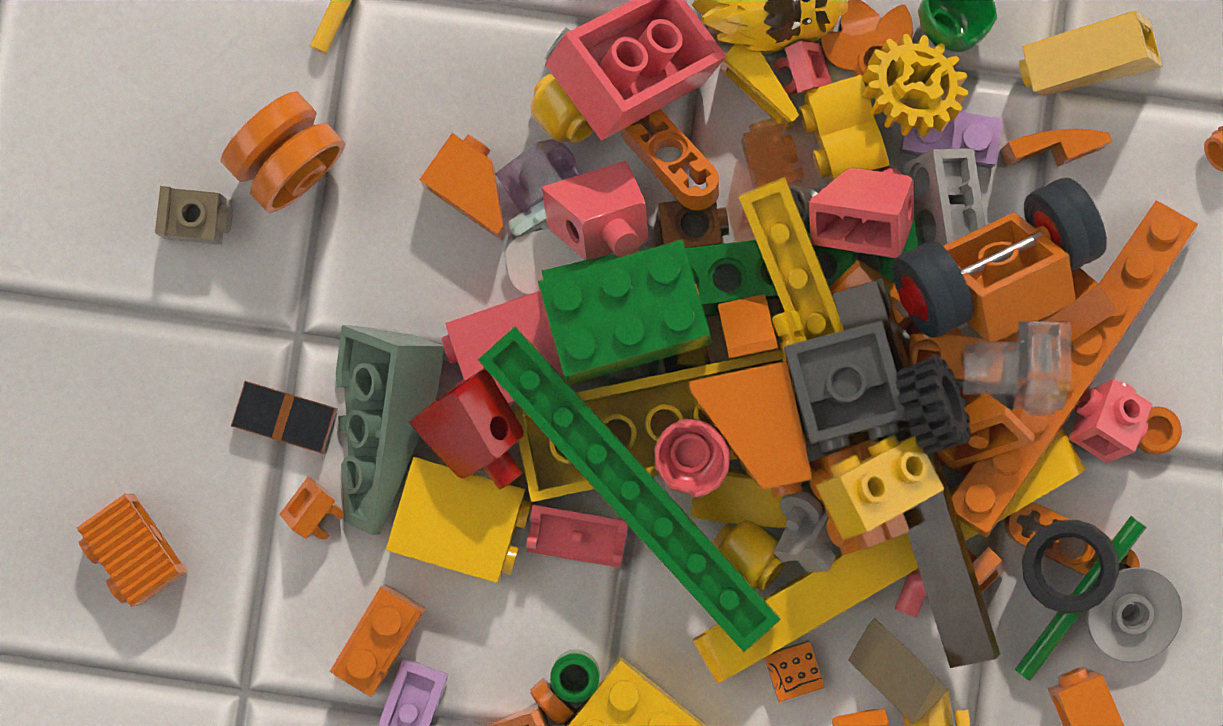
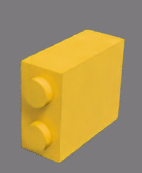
[386,457,533,583]

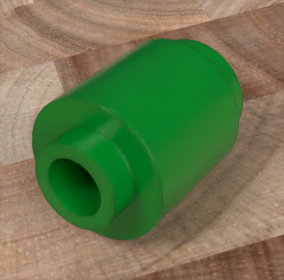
[550,650,600,703]

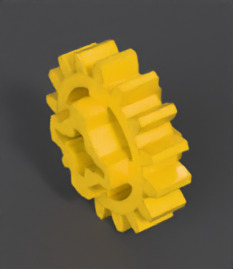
[862,34,968,137]

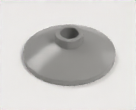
[1086,567,1182,662]

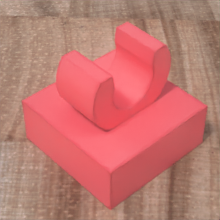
[772,41,832,94]

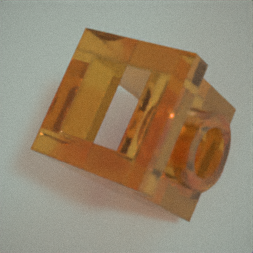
[741,118,805,189]

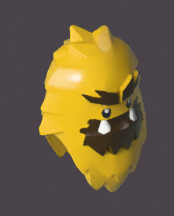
[692,0,848,55]

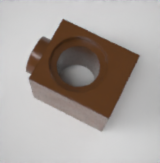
[658,201,729,248]

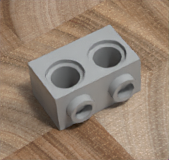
[902,148,986,246]

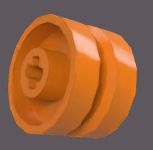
[220,91,346,214]

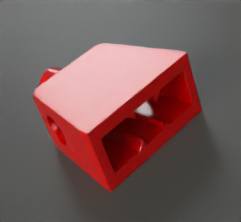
[409,368,524,490]

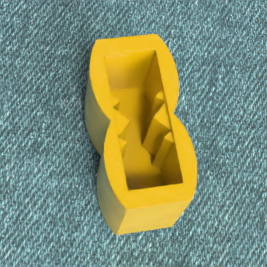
[798,75,890,183]

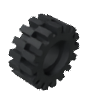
[896,356,971,455]

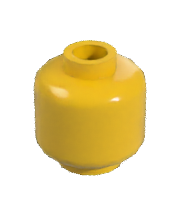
[530,74,594,143]
[713,520,785,591]

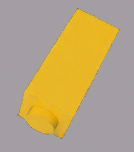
[1019,10,1163,96]

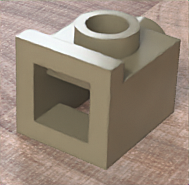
[155,186,232,245]

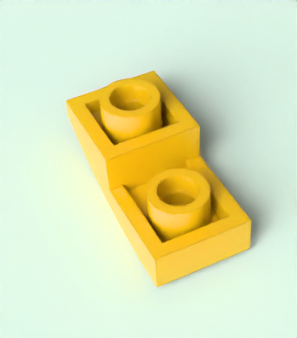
[690,472,787,528]

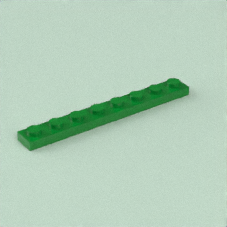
[478,325,781,652]

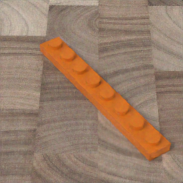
[952,200,1198,538]

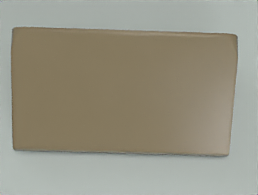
[848,618,948,725]

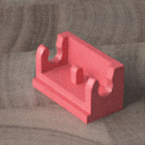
[526,504,628,568]

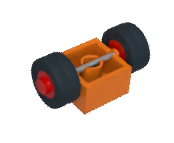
[892,178,1107,344]

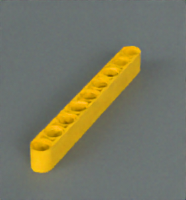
[692,428,1086,683]

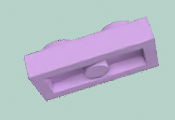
[900,112,1003,168]
[378,658,449,726]

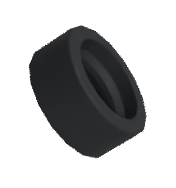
[1022,520,1119,614]

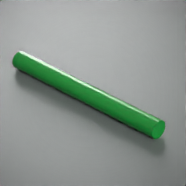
[1015,516,1147,681]

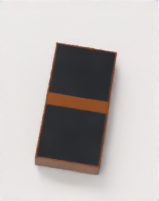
[231,381,338,454]

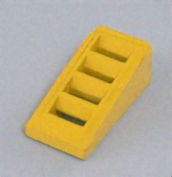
[720,44,799,131]

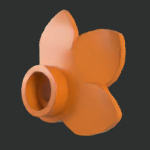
[821,0,913,85]

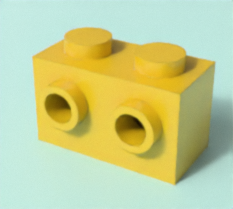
[816,435,944,540]

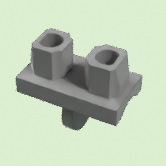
[774,485,836,573]

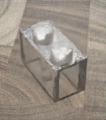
[1013,321,1071,416]

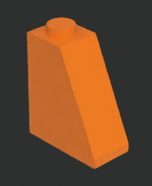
[687,361,812,497]

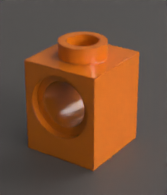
[1047,667,1124,726]

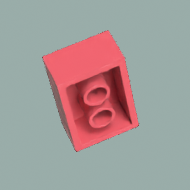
[545,0,727,141]

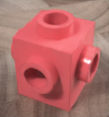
[1068,379,1152,463]

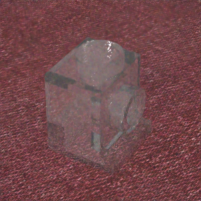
[962,342,1019,396]

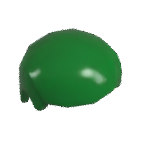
[918,0,997,52]

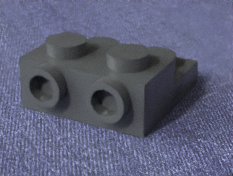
[783,321,905,453]

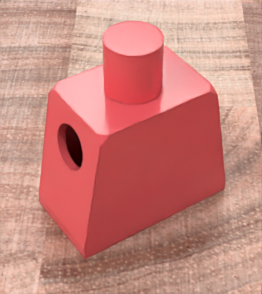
[542,161,649,260]
[809,167,914,258]

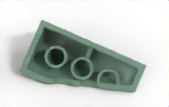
[336,325,445,535]

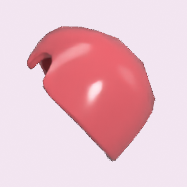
[654,419,730,498]

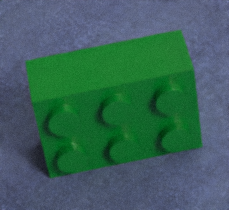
[538,239,712,385]

